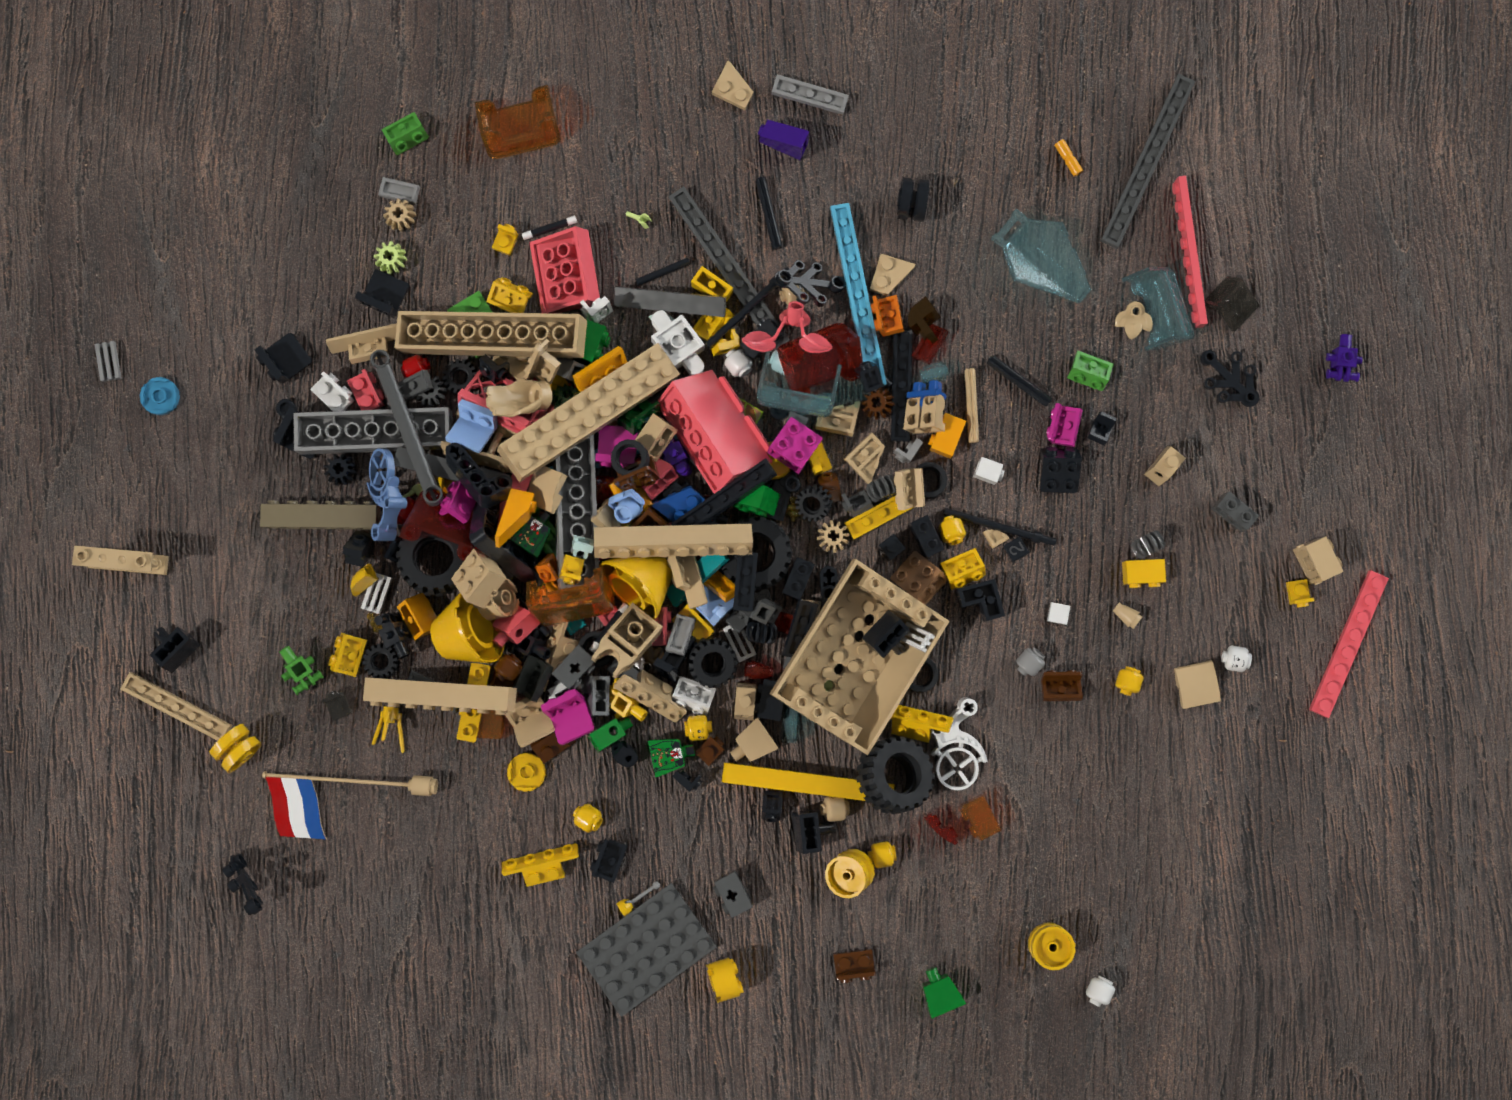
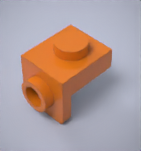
[535,553,558,583]

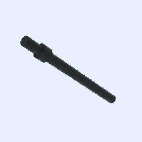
[705,267,789,348]
[944,508,1056,546]

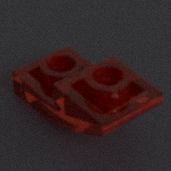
[923,812,958,845]

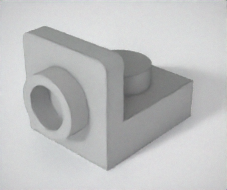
[893,438,923,463]

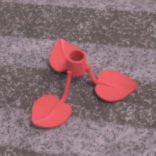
[742,301,832,353]

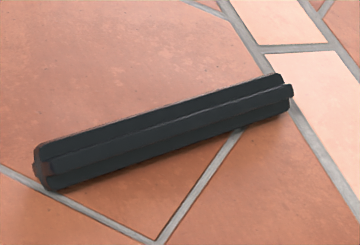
[756,177,782,250]
[987,355,1052,406]

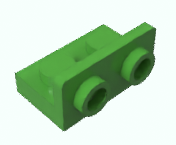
[381,112,429,155]
[1067,351,1113,391]

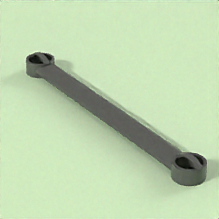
[370,350,444,506]

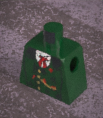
[510,510,551,560]

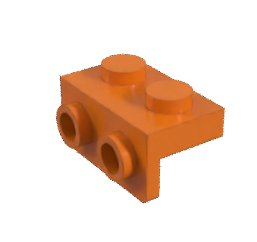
[870,295,904,337]

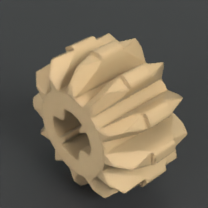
[383,198,416,232]
[817,520,849,553]

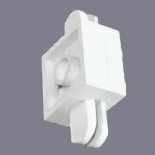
[651,310,705,376]

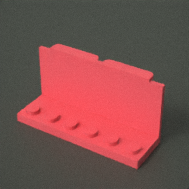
[657,370,772,494]

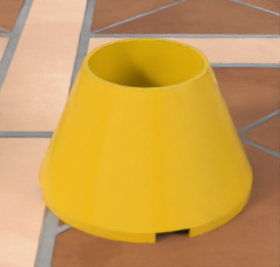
[599,557,673,619]
[430,593,505,663]

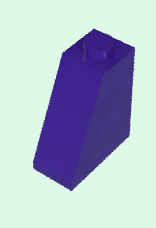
[758,119,809,160]

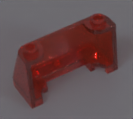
[777,323,863,403]
[399,490,480,561]

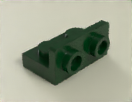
[617,400,661,435]

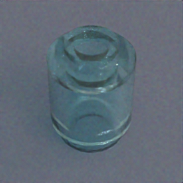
[919,361,949,385]

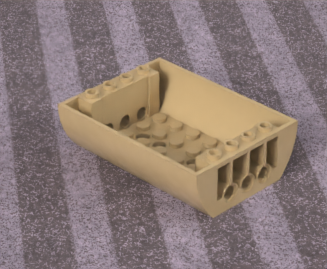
[769,559,950,755]

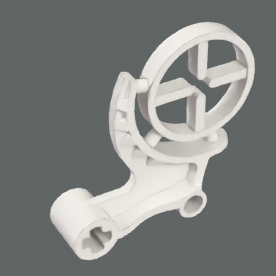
[931,697,988,790]

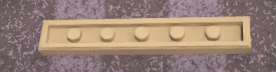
[120,672,233,741]

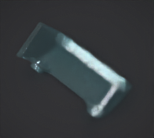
[1122,267,1194,351]
[757,351,842,417]

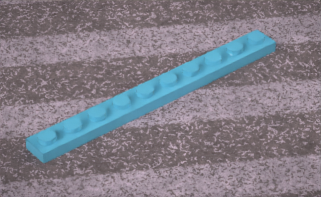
[830,203,887,386]

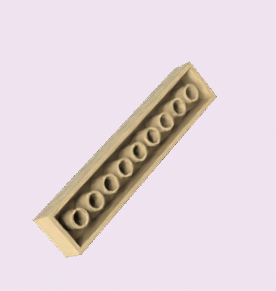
[394,311,587,358]
[497,343,680,483]

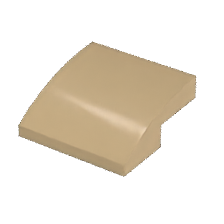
[528,466,567,514]
[1174,660,1221,709]

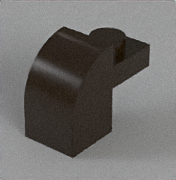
[908,296,941,344]

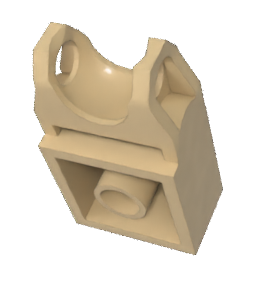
[591,603,663,679]

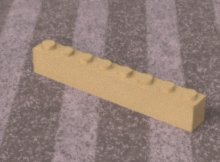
[594,524,753,559]
[363,678,517,715]

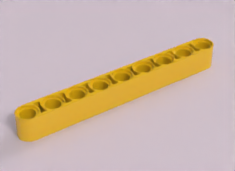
[721,762,895,801]

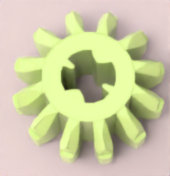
[374,241,407,274]

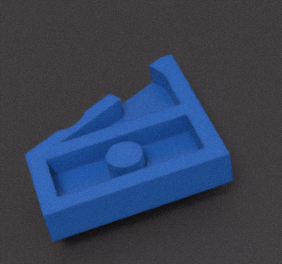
[652,486,705,522]

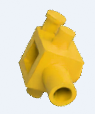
[609,678,648,721]

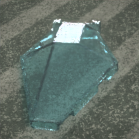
[991,209,1091,303]

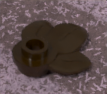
[633,645,665,676]

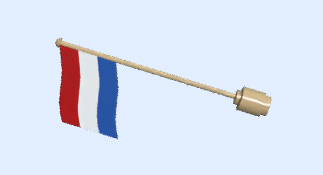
[262,771,438,839]

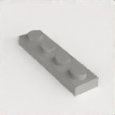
[772,74,849,115]

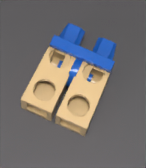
[903,380,946,434]

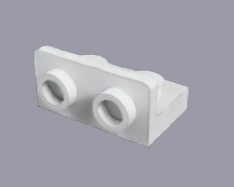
[580,296,613,323]
[310,371,355,411]
[672,676,716,716]

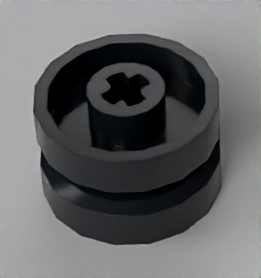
[897,177,929,222]

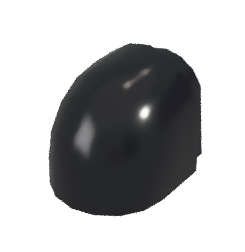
[611,741,638,767]

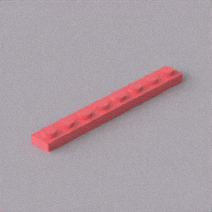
[1172,176,1208,328]
[1309,570,1389,718]

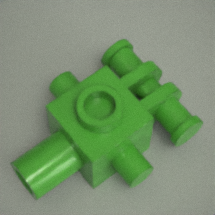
[279,645,324,696]

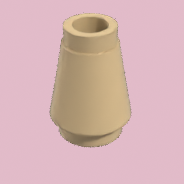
[1113,602,1142,629]

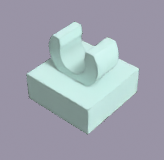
[572,535,594,559]

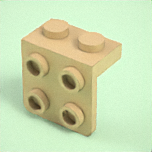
[505,697,555,748]

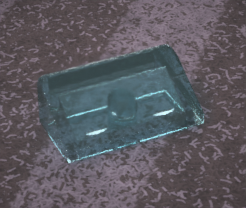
[781,704,797,743]

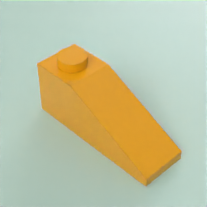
[495,488,537,548]

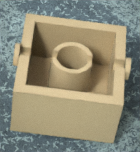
[1293,537,1344,585]
[451,549,506,608]

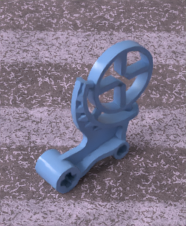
[367,448,407,541]

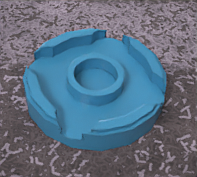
[140,377,180,416]

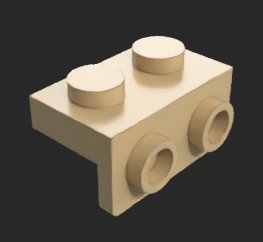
[894,468,925,510]

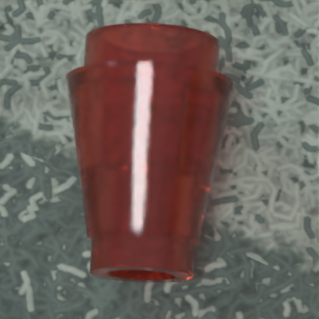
[744,660,773,679]

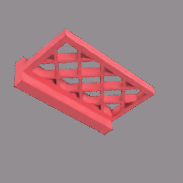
[458,370,542,433]

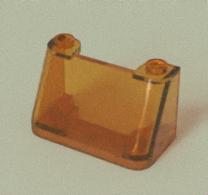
[474,85,561,159]
[526,567,615,626]

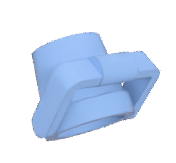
[608,489,645,524]

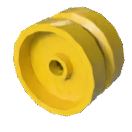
[209,724,261,773]
[825,849,875,898]
[1028,923,1075,970]

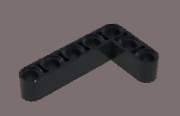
[469,504,544,590]

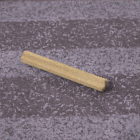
[965,368,979,443]

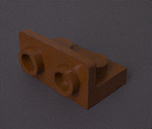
[833,949,876,983]

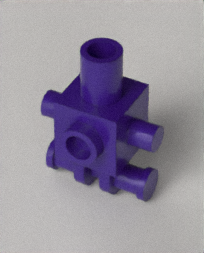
[1326,334,1363,382]
[662,437,692,476]

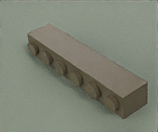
[260,500,381,530]

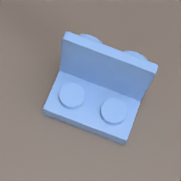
[445,399,498,453]
[696,585,734,626]

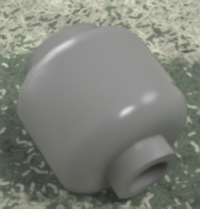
[1016,647,1045,676]

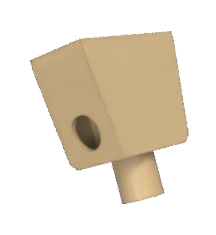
[1144,446,1186,486]
[734,682,756,720]
[730,717,778,762]

